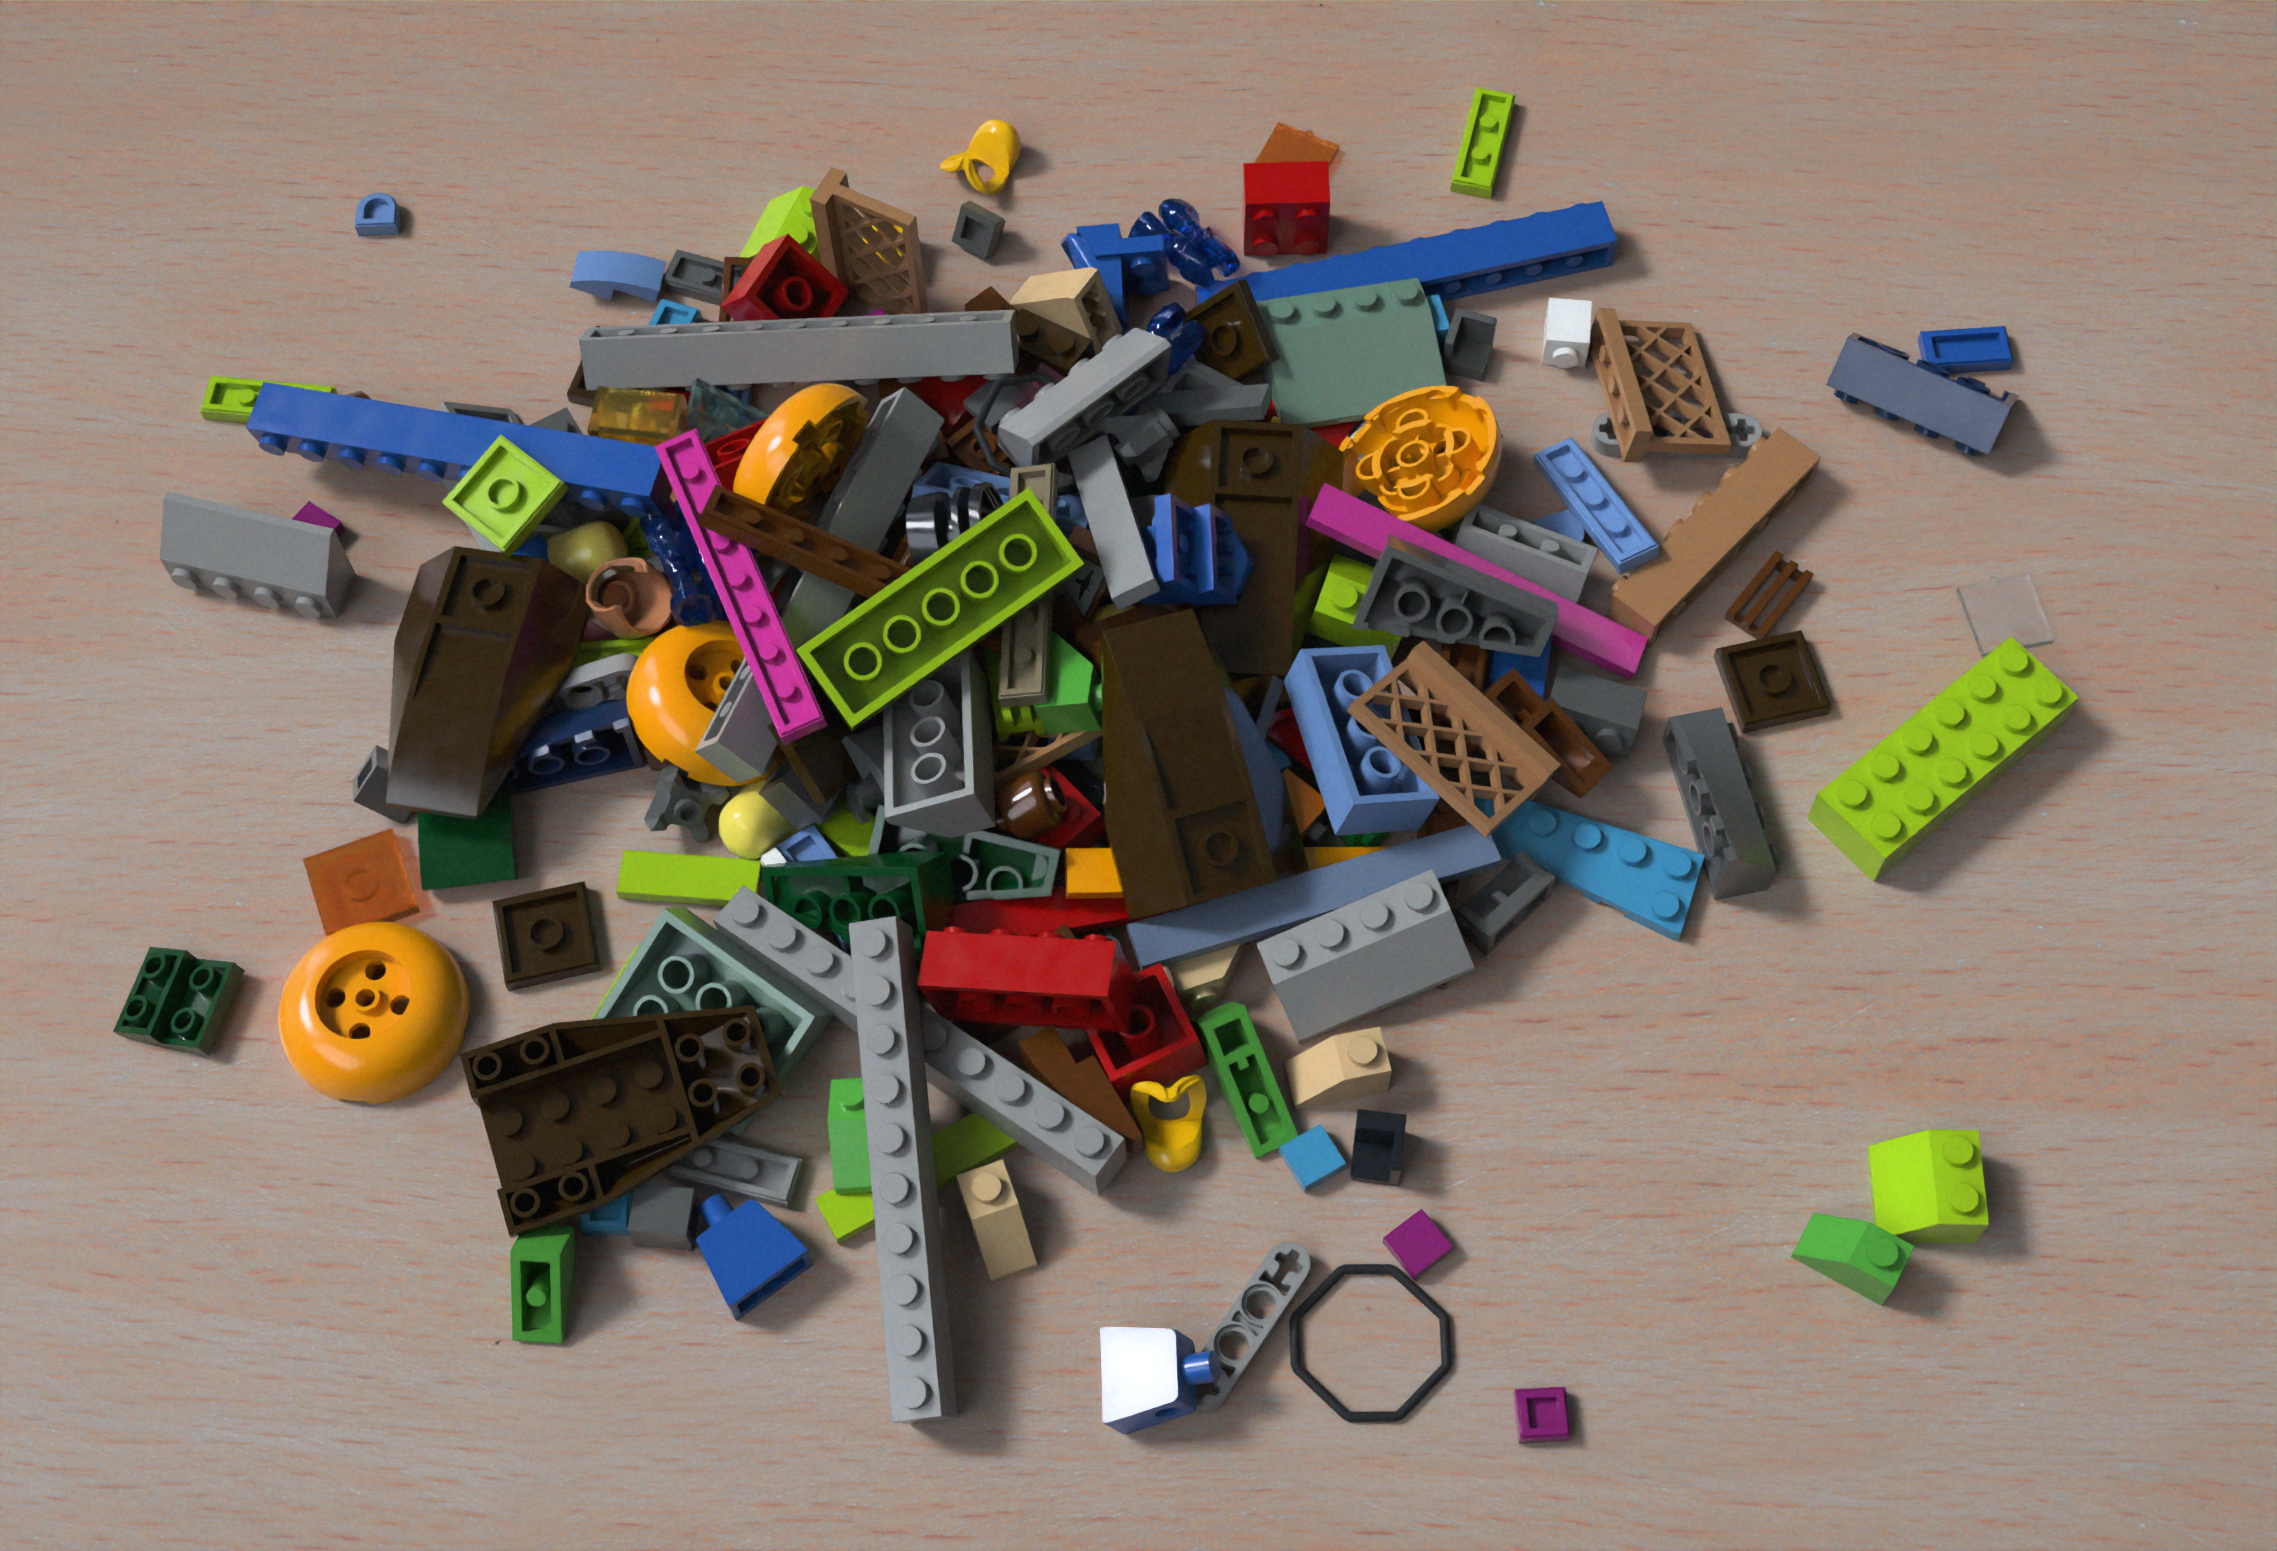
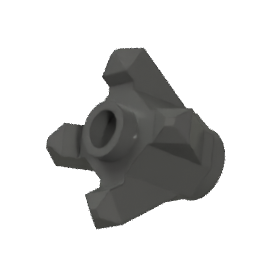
[1099,407,1181,482]
[644,764,731,843]

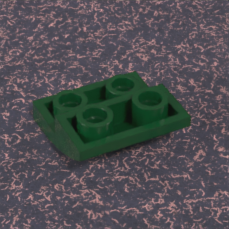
[418,789,518,891]
[113,947,245,1056]

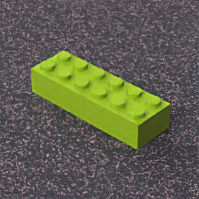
[796,487,1084,732]
[1807,636,2079,882]

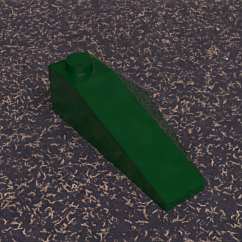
[868,802,1062,903]

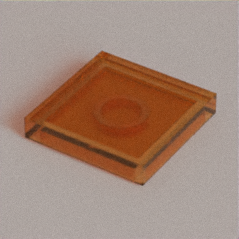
[303,828,420,937]

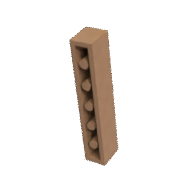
[1607,427,1821,648]

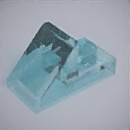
[685,378,770,444]

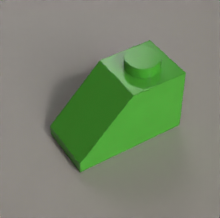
[1034,632,1103,734]
[827,1077,872,1194]
[1791,1213,1915,1306]
[510,1225,575,1344]

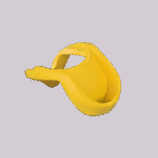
[940,119,1021,195]
[1130,1075,1207,1173]

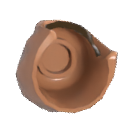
[586,557,675,639]

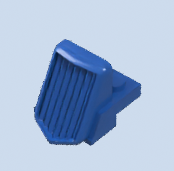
[1061,223,1170,329]
[1139,493,1254,606]

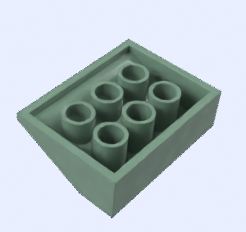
[1256,278,1447,428]
[594,907,833,1136]

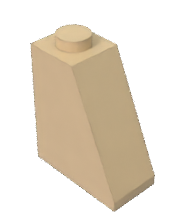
[1009,267,1122,355]

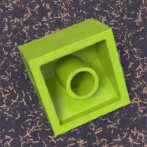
[739,186,821,264]
[1306,553,1402,662]
[1867,1129,1989,1243]

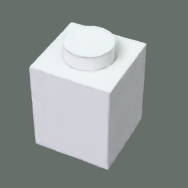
[1542,298,1592,368]

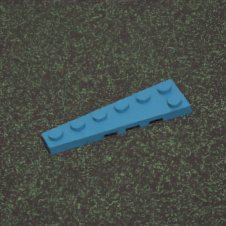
[1466,782,1705,942]

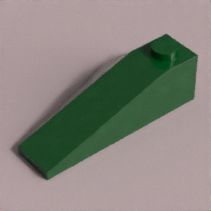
[761,851,955,960]

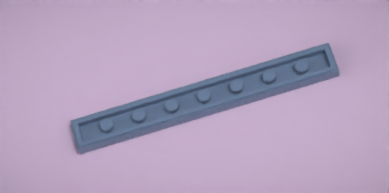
[1127,824,1502,971]

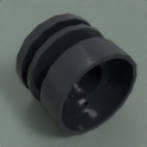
[906,482,1004,566]

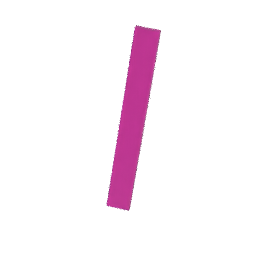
[654,428,828,745]
[1306,483,1648,680]

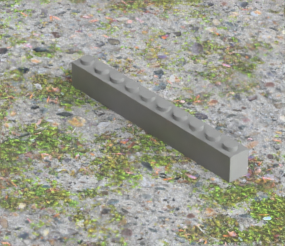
[579,310,1019,395]
[694,387,945,784]
[713,885,1128,1197]
[849,916,958,1424]

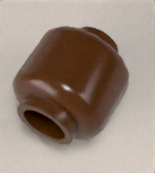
[995,771,1067,840]

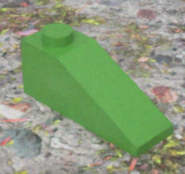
[1189,1001,1298,1158]

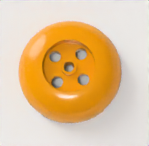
[733,383,869,523]
[1339,385,1502,534]
[626,620,787,786]
[278,922,471,1105]

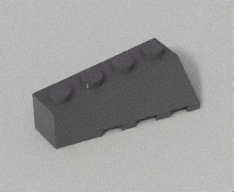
[1351,534,1559,657]
[1662,707,1779,900]

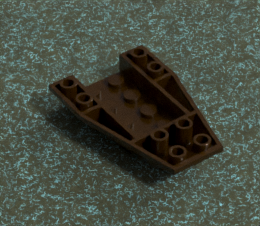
[1165,420,1344,680]
[386,546,591,821]
[1101,608,1309,920]
[460,1005,783,1238]

